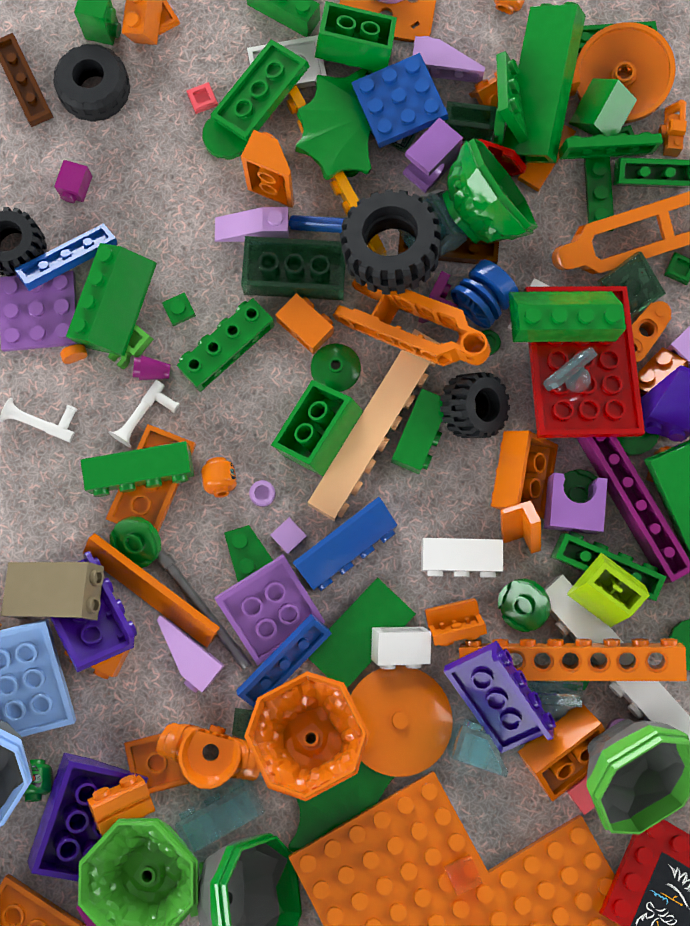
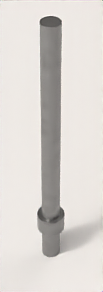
[157,548,252,670]

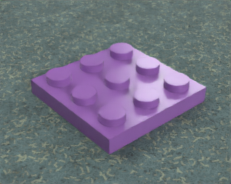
[0,271,77,352]
[214,554,325,665]

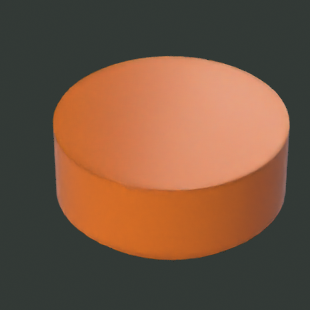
[60,344,88,364]

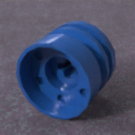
[450,259,519,329]

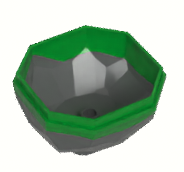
[197,833,302,926]

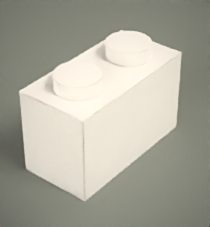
[371,627,431,669]

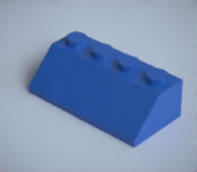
[293,497,397,591]

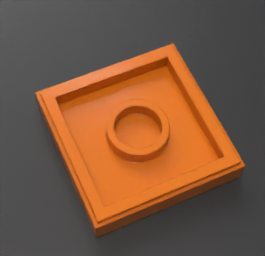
[124,733,189,794]

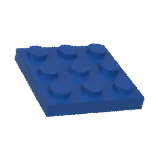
[351,53,448,148]

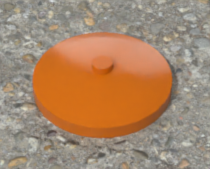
[575,22,676,124]
[350,665,453,777]

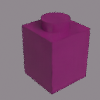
[54,160,93,203]

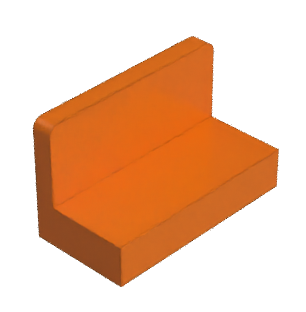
[500,500,541,554]

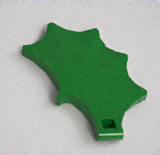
[295,68,374,180]
[288,761,394,853]

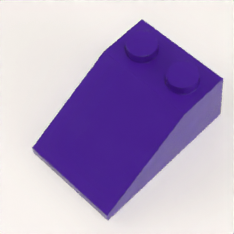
[641,365,690,442]

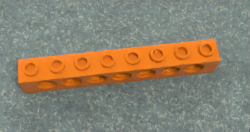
[459,638,687,681]

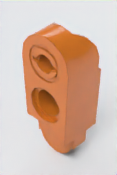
[632,301,672,364]

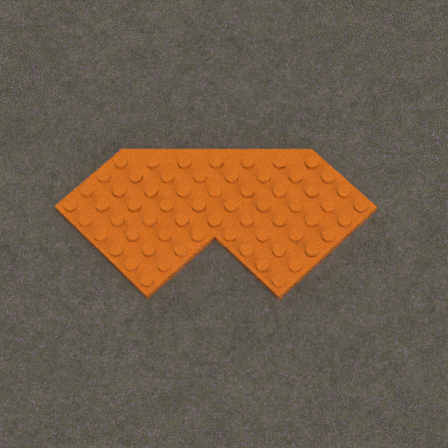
[288,771,620,926]

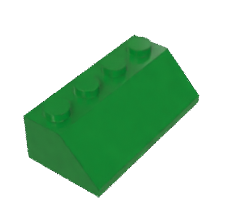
[66,243,157,356]
[509,291,626,342]

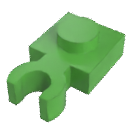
[108,324,154,369]

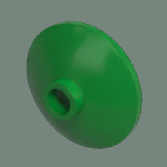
[311,343,361,392]

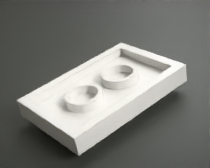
[247,35,327,89]

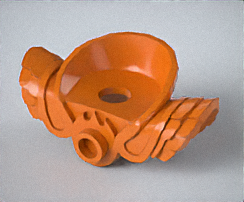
[157,723,261,789]

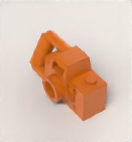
[658,99,687,157]

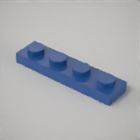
[15,223,118,291]
[236,614,332,708]

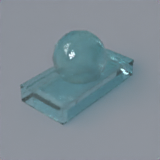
[543,347,598,393]
[528,681,583,717]

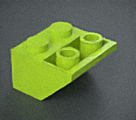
[567,553,650,627]

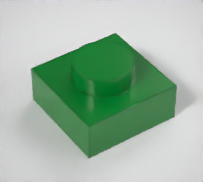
[162,292,196,327]

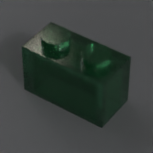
[444,101,497,142]

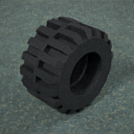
[0,207,47,276]
[440,372,510,438]

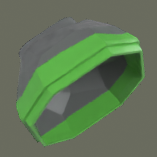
[587,719,690,834]

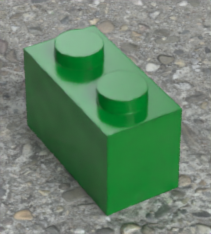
[74,0,121,46]

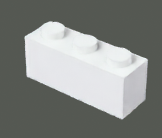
[421,538,503,578]

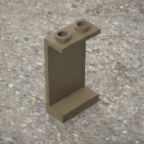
[1,562,104,621]

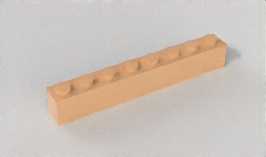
[308,329,440,521]

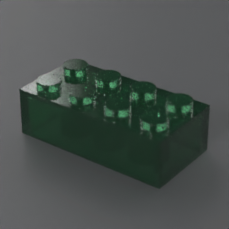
[241,236,346,301]

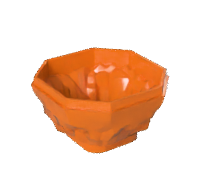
[244,671,370,801]

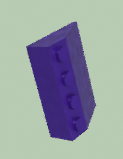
[27,752,148,882]

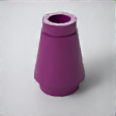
[133,355,171,381]

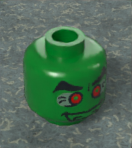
[23,759,53,802]

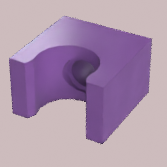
[403,118,463,193]
[543,473,607,535]

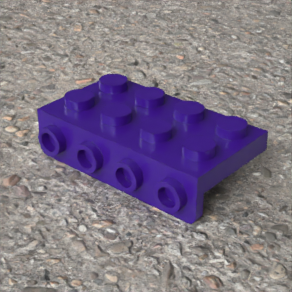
[50,551,137,672]
[444,641,556,753]

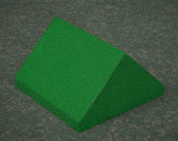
[569,78,637,136]

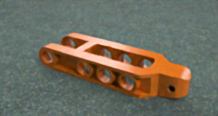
[552,191,690,275]
[333,279,491,366]

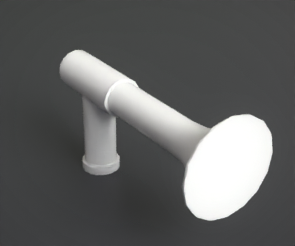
[109,380,180,448]
[0,398,78,443]

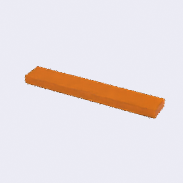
[83,533,220,648]

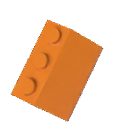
[241,130,294,208]
[491,431,558,519]
[518,703,605,802]

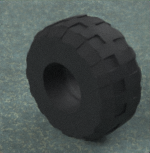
[53,44,130,122]

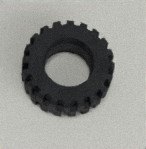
[340,189,441,295]

